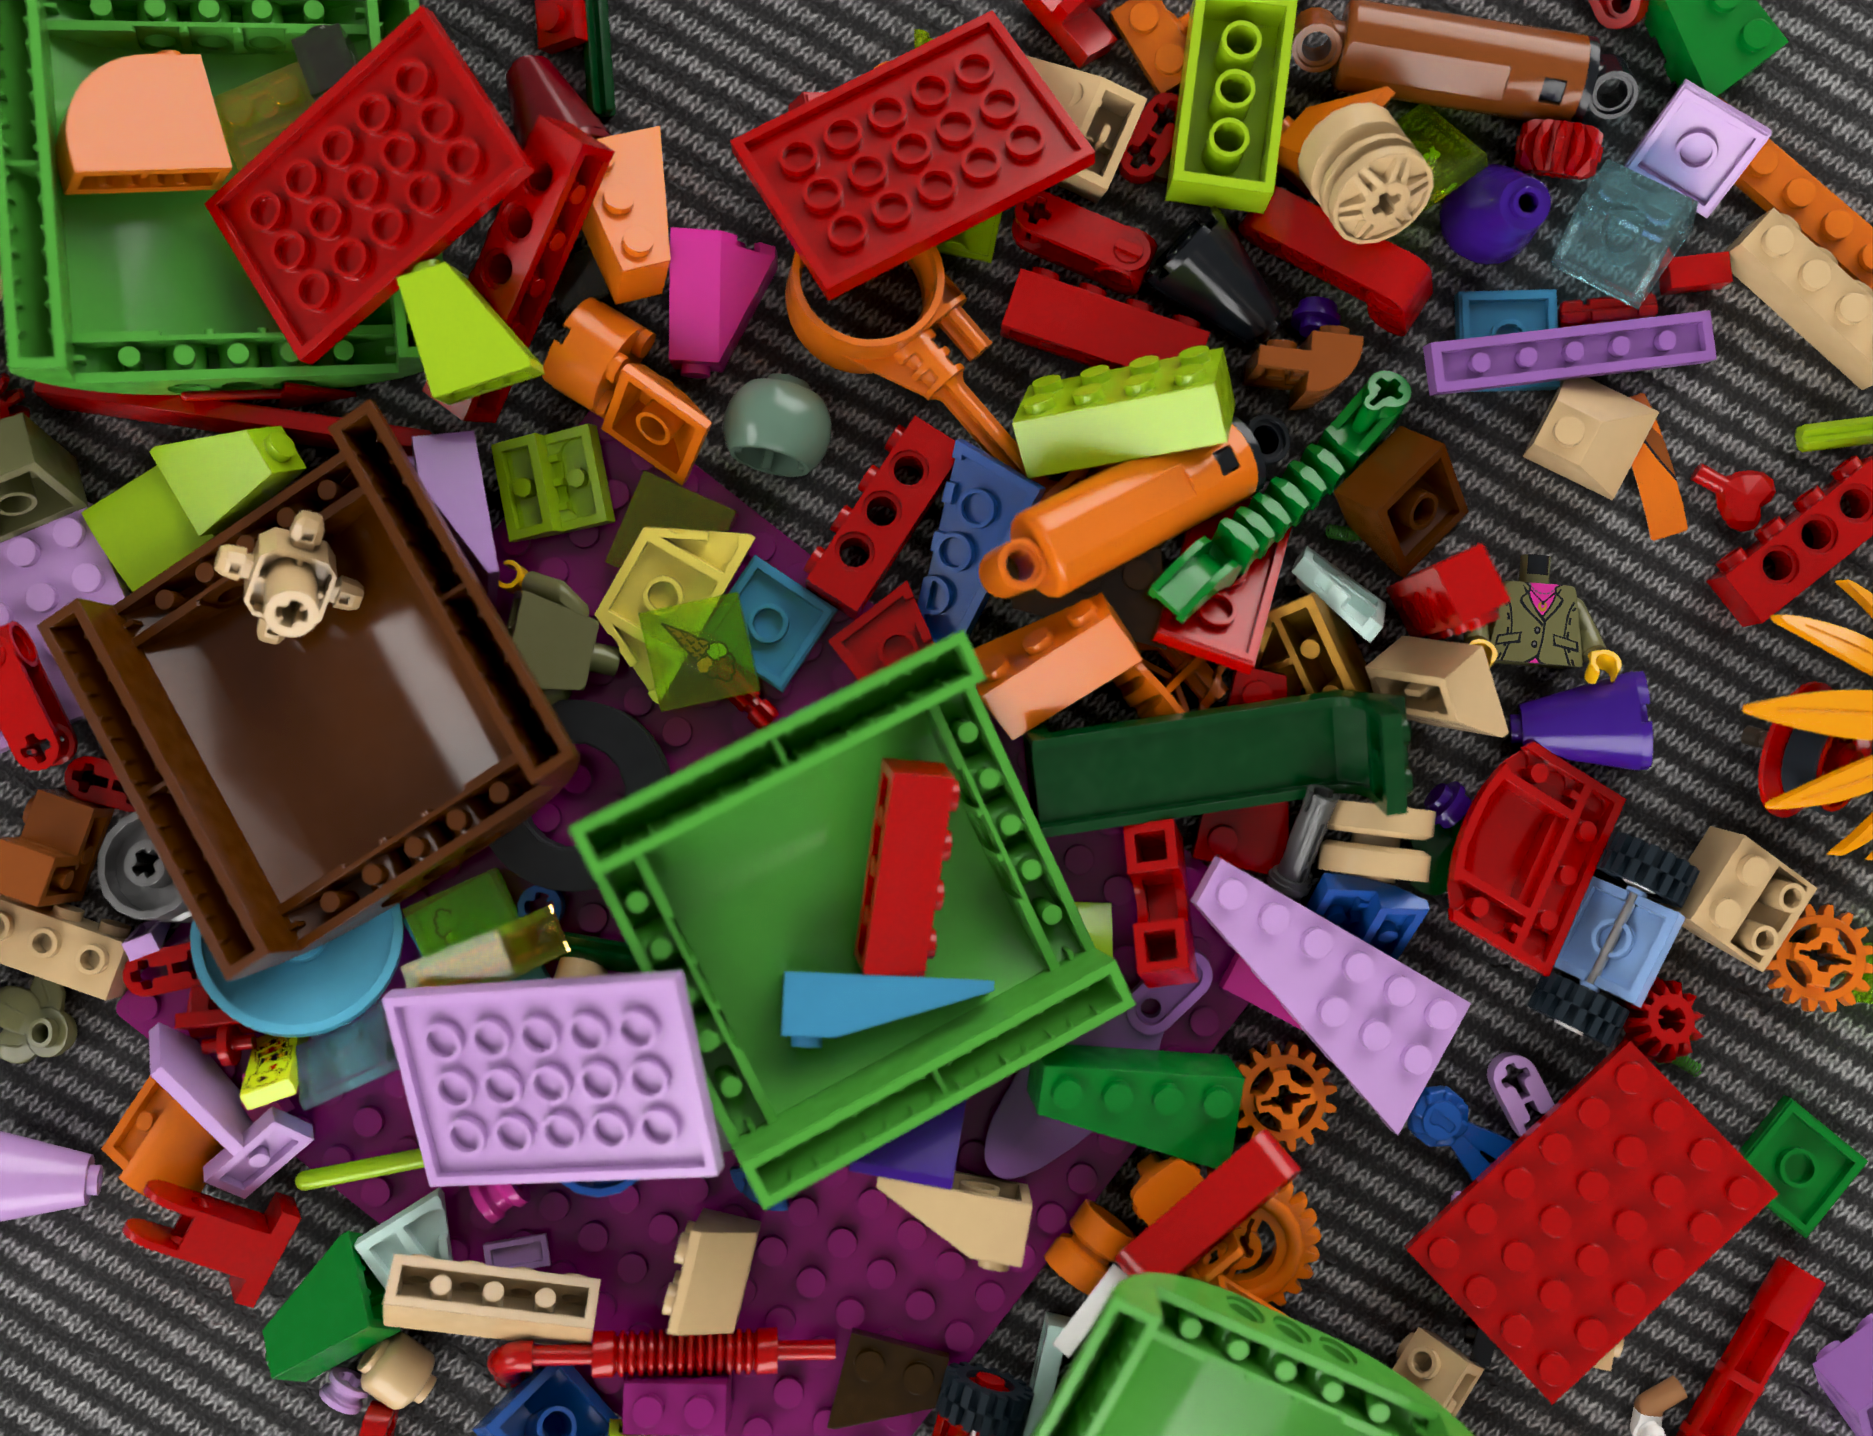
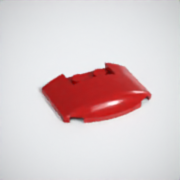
[1447,741,1626,977]

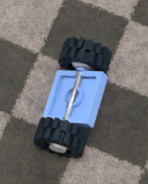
[1527,831,1700,1048]

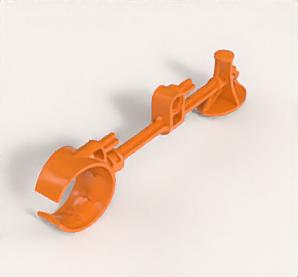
[785,246,1229,719]

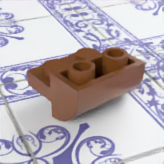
[1242,325,1364,410]

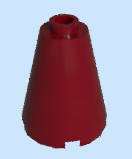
[505,55,612,151]

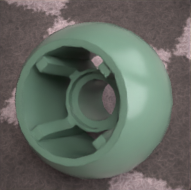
[723,373,832,477]

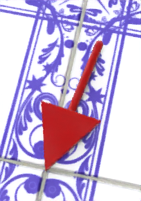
[180,382,356,409]

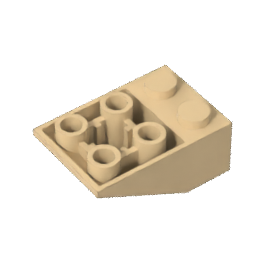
[1025,55,1147,204]

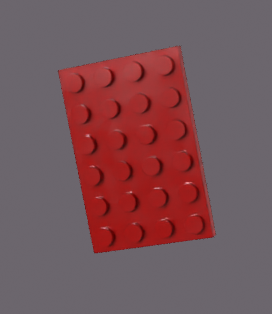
[204,5,536,365]
[730,10,1095,301]
[1404,1039,1779,1405]

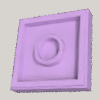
[1623,78,1772,218]

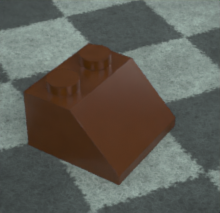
[1334,426,1469,578]

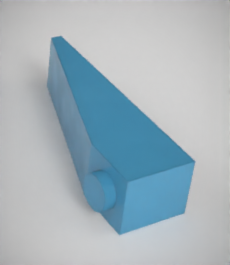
[780,971,994,1048]

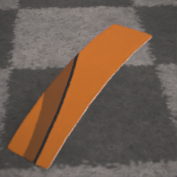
[1629,393,1688,541]

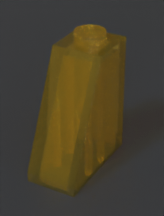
[400,904,571,988]

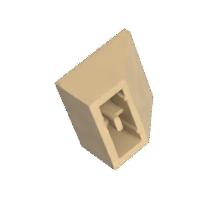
[1365,636,1509,738]
[1660,826,1818,972]
[662,1208,761,1335]

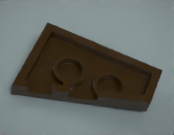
[1009,548,1167,650]

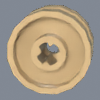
[1316,800,1436,883]

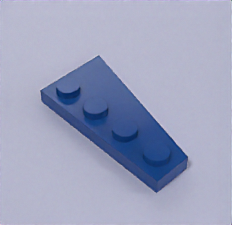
[917,439,1046,643]

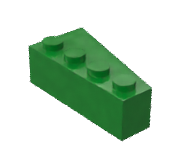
[1643,0,1789,98]
[1026,1044,1245,1169]

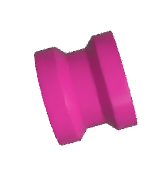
[468,1183,531,1224]

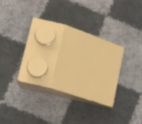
[876,1171,1033,1272]

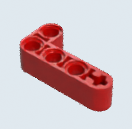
[1238,185,1433,336]
[1114,1129,1302,1277]

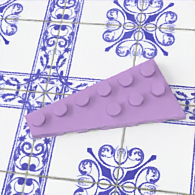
[1190,856,1471,1135]

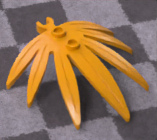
[1742,580,1873,860]

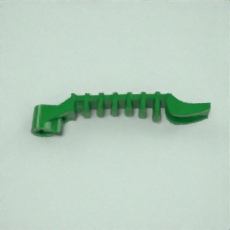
[1148,371,1411,624]

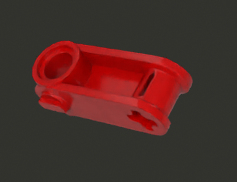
[1011,191,1158,295]
[0,621,78,771]

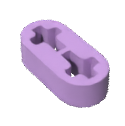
[1487,1052,1555,1137]

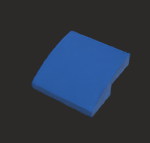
[1306,873,1430,960]

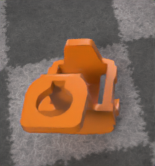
[1130,1153,1244,1283]

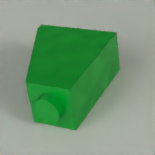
[262,1231,401,1382]

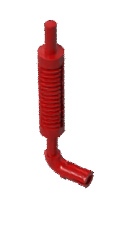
[487,1327,836,1388]

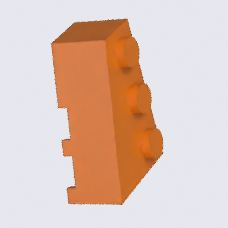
[581,126,671,305]
[973,593,1143,741]

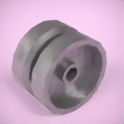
[97,811,193,923]

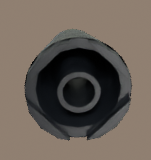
[1145,206,1281,344]

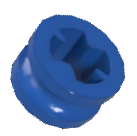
[517,885,566,930]

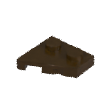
[827,1327,949,1430]

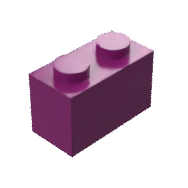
[622,1370,732,1436]

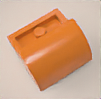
[101,1076,224,1197]

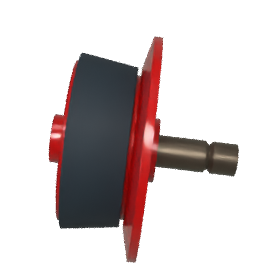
[1741,681,1873,818]

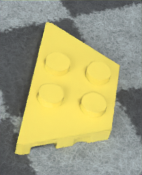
[595,526,756,704]

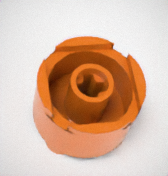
[542,297,656,419]

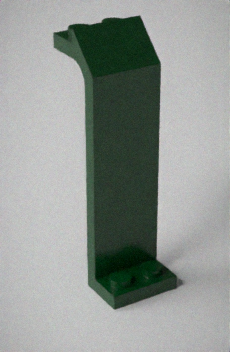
[1022,690,1413,838]

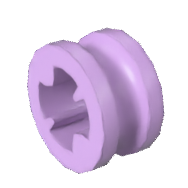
[319,1367,369,1415]

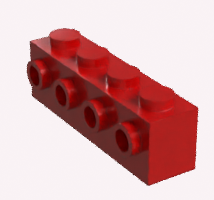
[1000,267,1210,369]
[854,758,960,978]

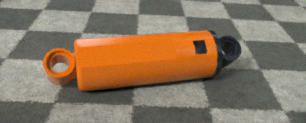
[979,414,1290,599]

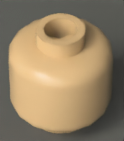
[357,1332,437,1410]

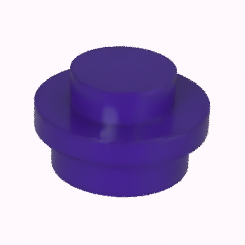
[1291,296,1341,338]
[1424,781,1471,829]

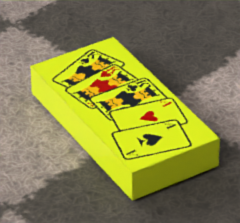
[239,1034,309,1110]

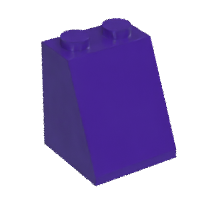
[849,1099,966,1190]

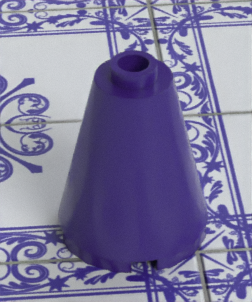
[1439,164,1551,265]
[1509,671,1653,771]

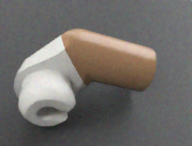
[1630,1375,1688,1436]

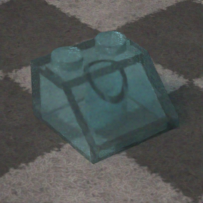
[1550,158,1698,309]
[296,997,399,1111]

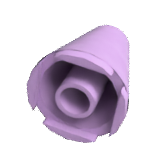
[0,1131,103,1222]

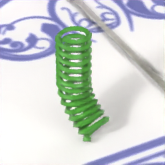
[1326,524,1361,542]
[1655,1056,1702,1077]

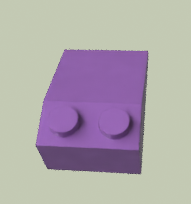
[407,430,499,609]

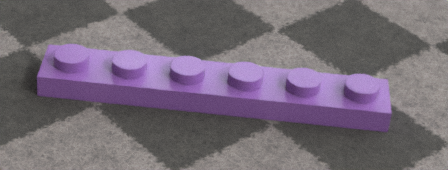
[1423,310,1717,396]

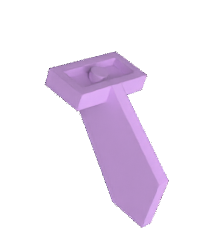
[149,1022,314,1199]

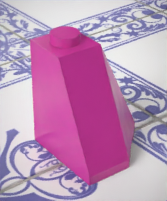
[669,227,778,379]

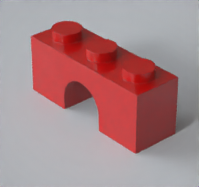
[1123,819,1198,988]

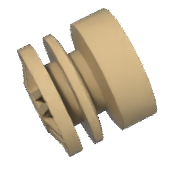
[1298,103,1433,244]

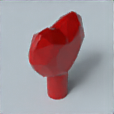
[1690,463,1776,532]

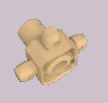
[214,510,364,645]

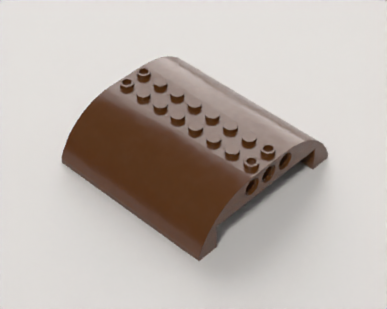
[36,399,580,981]

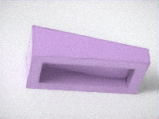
[121,920,171,961]
[483,1233,551,1269]

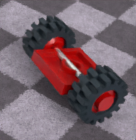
[932,1362,1034,1436]

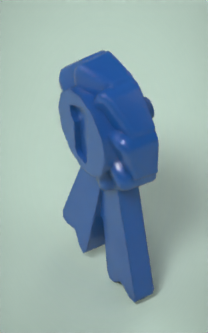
[1407,1085,1515,1181]

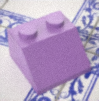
[1813,1313,1873,1436]

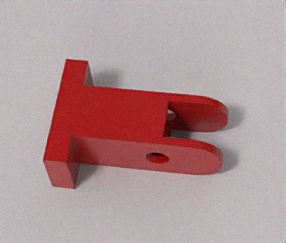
[122,1180,301,1308]

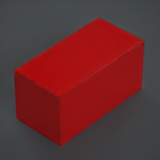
[1657,251,1733,296]

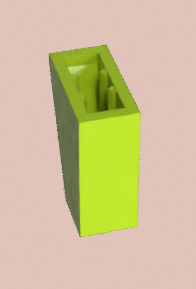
[397,259,545,405]
[149,426,307,536]

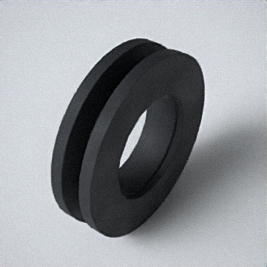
[489,699,671,892]

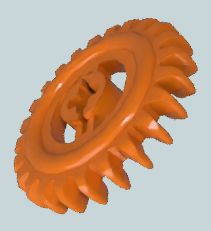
[1186,1167,1321,1306]

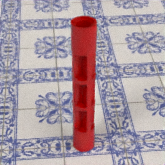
[1676,1255,1826,1436]

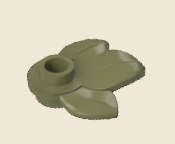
[0,976,77,1064]

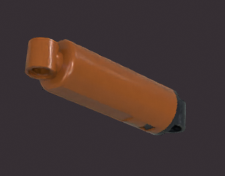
[1292,0,1639,122]

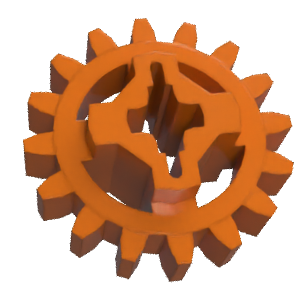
[1765,904,1873,1012]
[1235,1041,1337,1152]

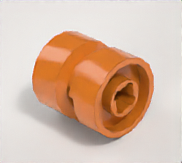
[1044,1199,1136,1296]

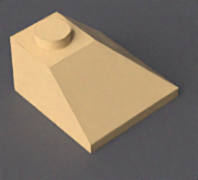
[1522,377,1659,500]

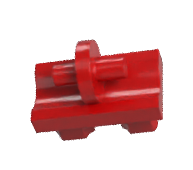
[175,986,257,1066]

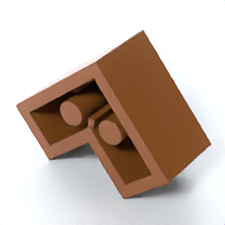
[0,789,115,907]

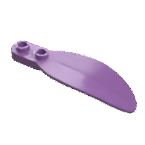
[984,949,1213,1179]

